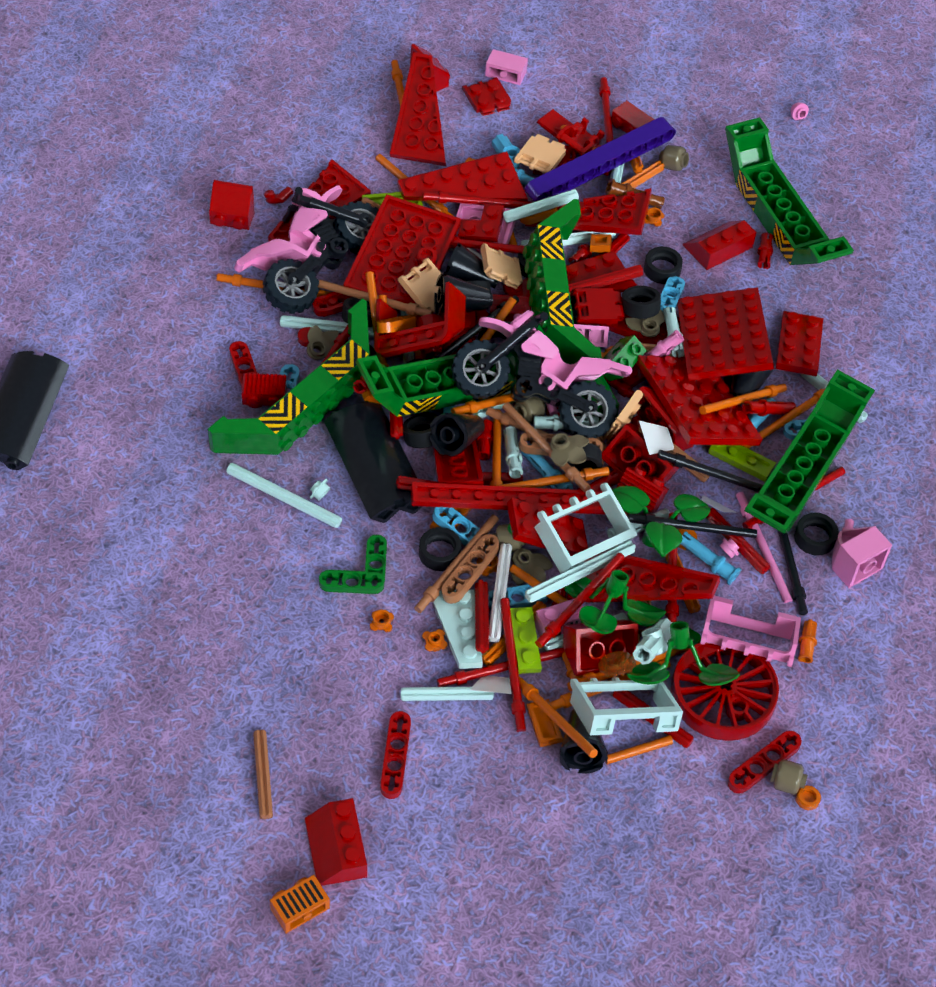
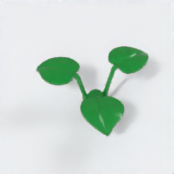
[612,486,710,557]
[563,570,666,634]
[626,621,740,686]

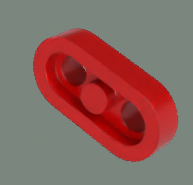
[313,292,351,317]

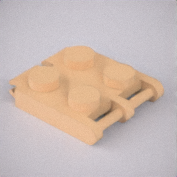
[514,134,566,173]
[481,243,523,289]
[398,258,441,313]
[602,390,643,444]

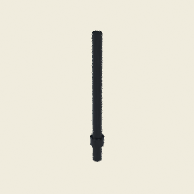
[434,295,519,358]
[657,450,763,493]
[627,513,757,538]
[778,531,808,615]

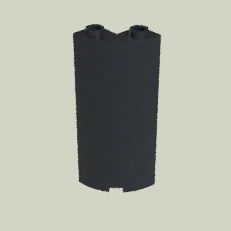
[0,351,69,470]
[324,401,423,523]

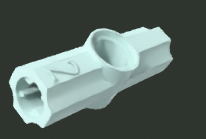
[633,618,673,665]

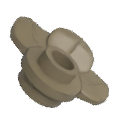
[625,309,664,337]
[307,325,338,360]
[550,433,589,467]
[511,548,553,586]

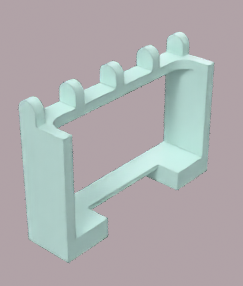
[534,482,637,574]
[570,677,683,735]

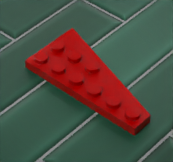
[390,52,446,166]
[397,151,528,201]
[268,159,371,242]
[525,188,652,235]
[503,251,637,297]
[567,550,720,602]

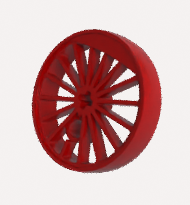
[671,642,779,741]

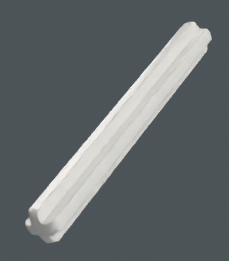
[489,543,512,642]

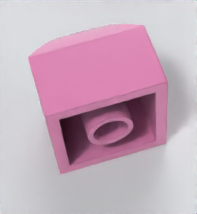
[831,519,892,588]

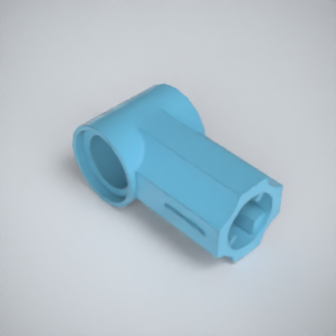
[492,134,520,169]

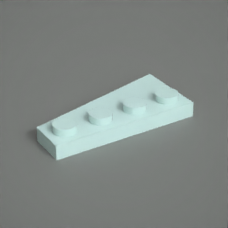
[432,589,483,669]

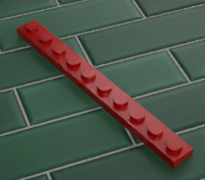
[410,482,628,516]

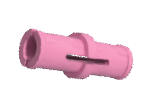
[644,330,684,357]

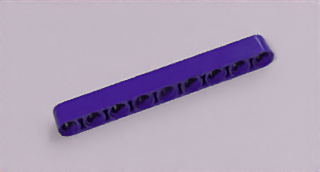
[525,117,676,202]

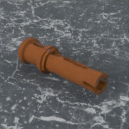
[605,178,665,209]

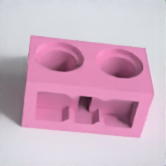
[574,324,609,348]

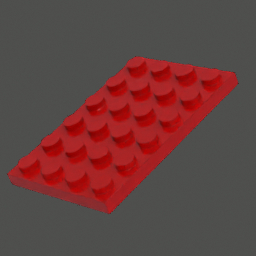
[343,194,461,304]
[677,287,774,381]
[636,355,763,446]

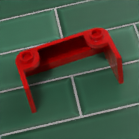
[374,282,466,357]

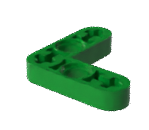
[319,535,387,594]

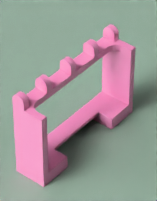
[700,596,801,667]

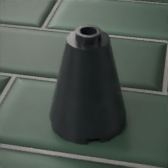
[443,243,498,289]
[434,274,493,316]
[729,362,775,406]
[429,413,485,456]
[559,709,608,774]

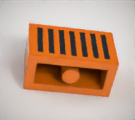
[270,875,330,933]

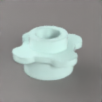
[310,479,330,501]

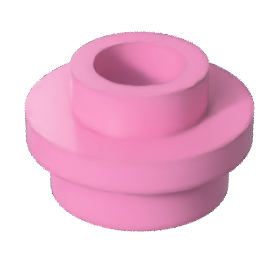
[790,102,809,120]
[719,538,739,559]

